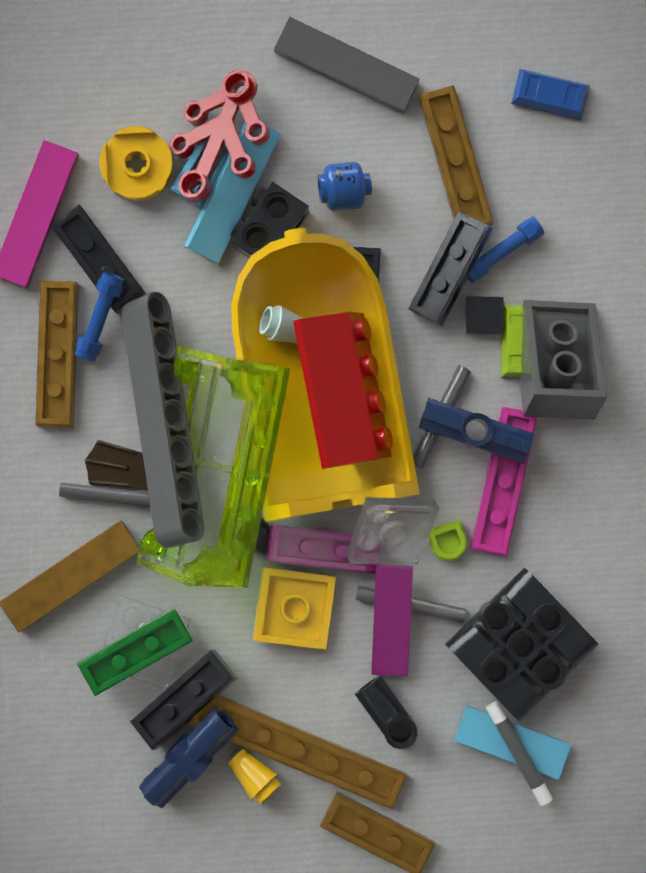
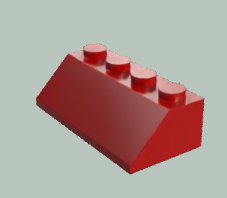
[293,312,393,469]

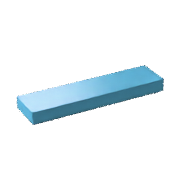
[184,121,281,264]

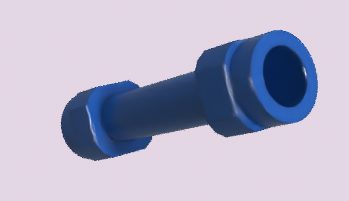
[468,216,545,283]
[75,272,124,361]

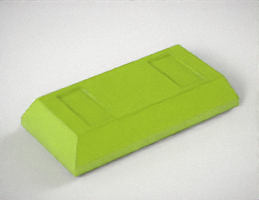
[501,305,536,378]

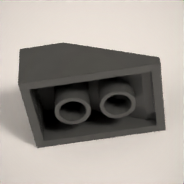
[520,300,607,419]

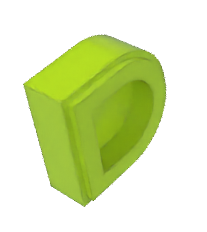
[425,519,467,561]

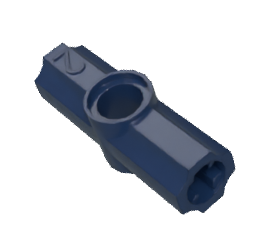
[418,398,534,464]
[139,707,238,809]

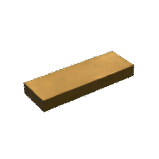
[320,791,435,873]

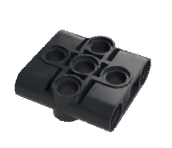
[445,568,599,721]

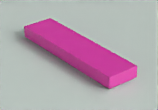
[0,140,79,289]
[470,406,538,557]

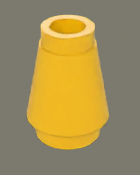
[228,749,282,805]

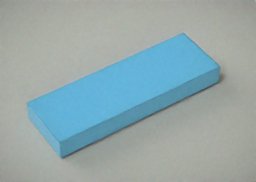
[454,705,571,780]

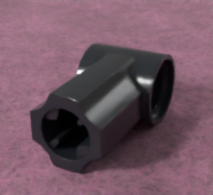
[355,675,418,749]

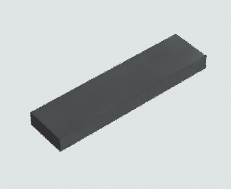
[274,17,420,114]

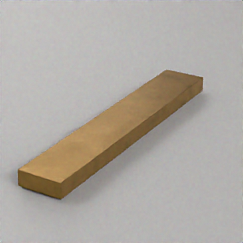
[189,695,407,809]

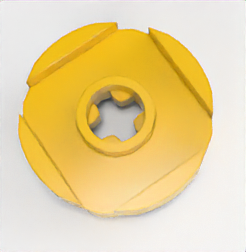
[99,126,173,201]

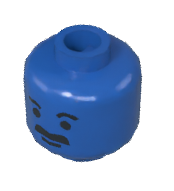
[318,162,372,211]

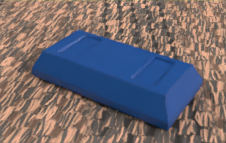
[511,69,590,120]

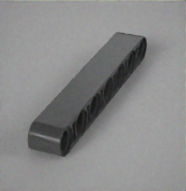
[122,292,204,549]

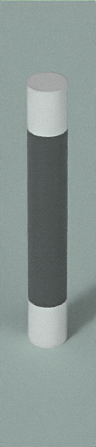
[486,701,553,806]

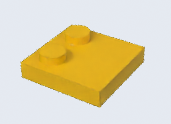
[252,567,336,650]

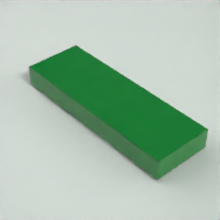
[77,607,193,696]

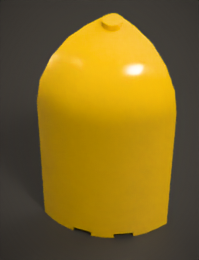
[231,228,420,522]

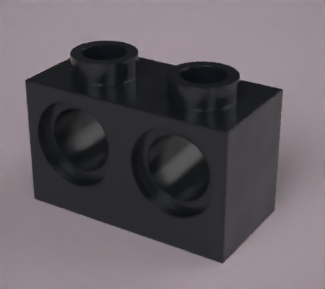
[230,181,309,258]

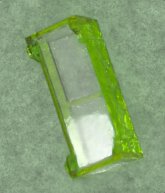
[136,346,290,588]

